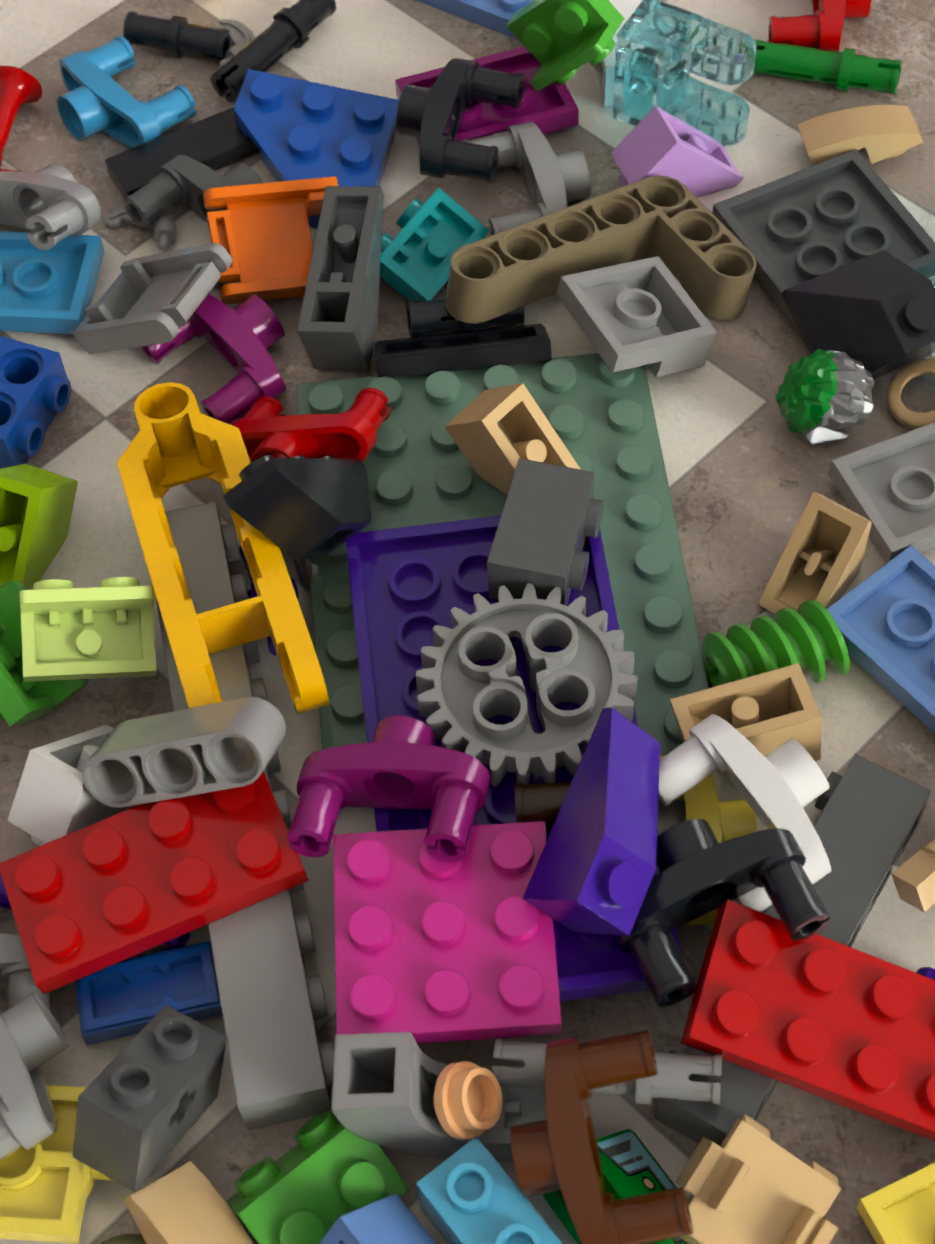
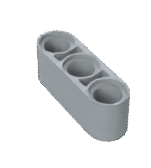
[82,697,287,807]

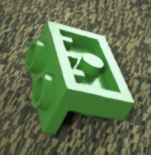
[506,0,624,91]

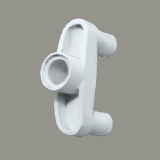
[658,714,832,912]

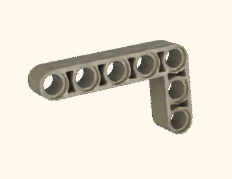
[446,175,757,324]

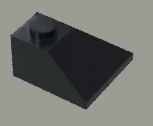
[781,250,935,379]

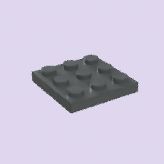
[712,149,935,332]

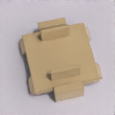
[675,1114,842,1244]

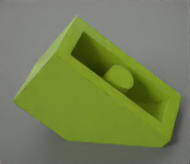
[0,464,78,590]

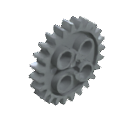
[416,583,638,786]

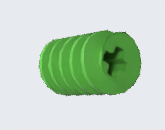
[702,600,850,688]

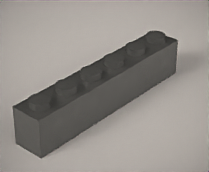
[655,754,931,1146]

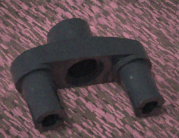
[397,58,524,183]
[615,819,830,1007]

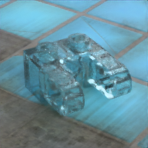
[613,0,757,146]

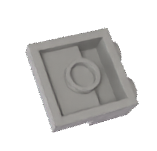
[556,256,717,378]

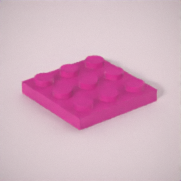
[333,821,562,1044]

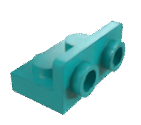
[380,187,490,302]

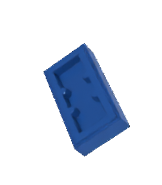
[75,941,223,1045]

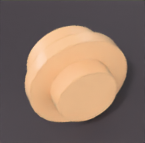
[433,1061,502,1140]

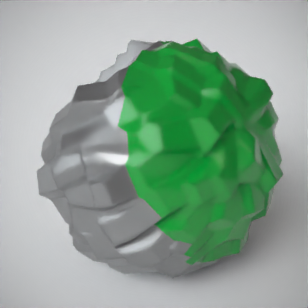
[775,349,875,445]

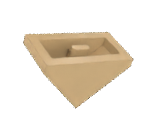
[757,492,872,614]

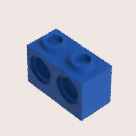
[0,336,71,469]

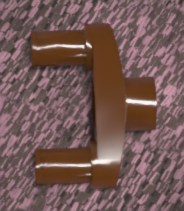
[510,1030,693,1244]

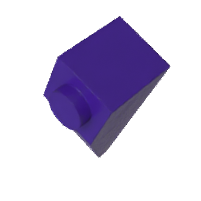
[523,707,660,936]

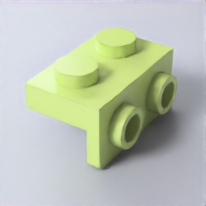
[19,577,157,682]

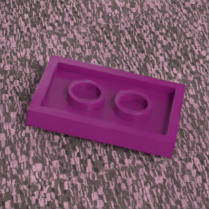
[395,46,579,146]

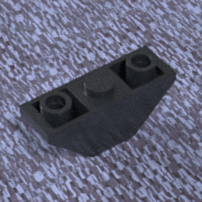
[223,455,372,560]

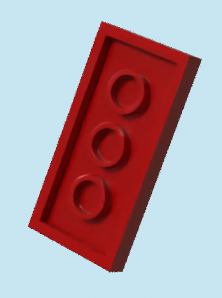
[0,770,309,994]
[680,899,935,1141]

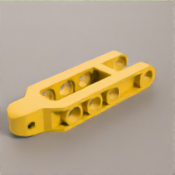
[117,382,330,714]

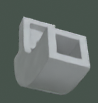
[332,1032,547,1161]

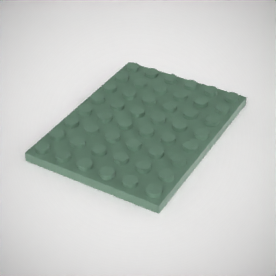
[296,353,709,755]

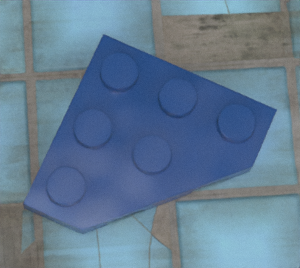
[234,69,399,229]

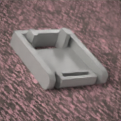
[72,243,232,354]

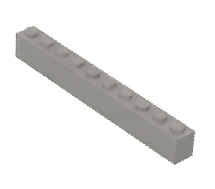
[155,501,335,1131]

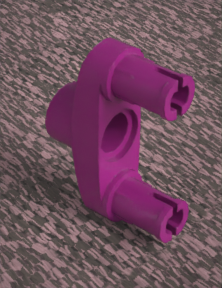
[141,294,286,424]
[287,715,490,862]

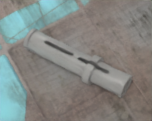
[492,1038,722,1105]

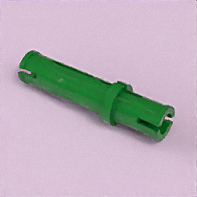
[740,38,902,95]

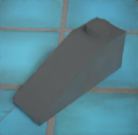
[297,186,384,370]

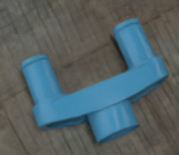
[57,36,196,148]

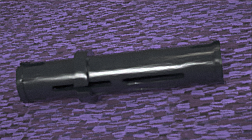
[211,0,337,102]

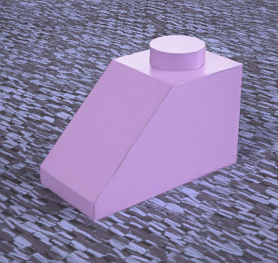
[611,106,743,197]

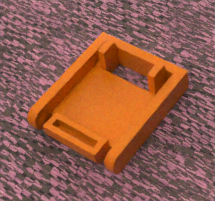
[203,176,338,304]

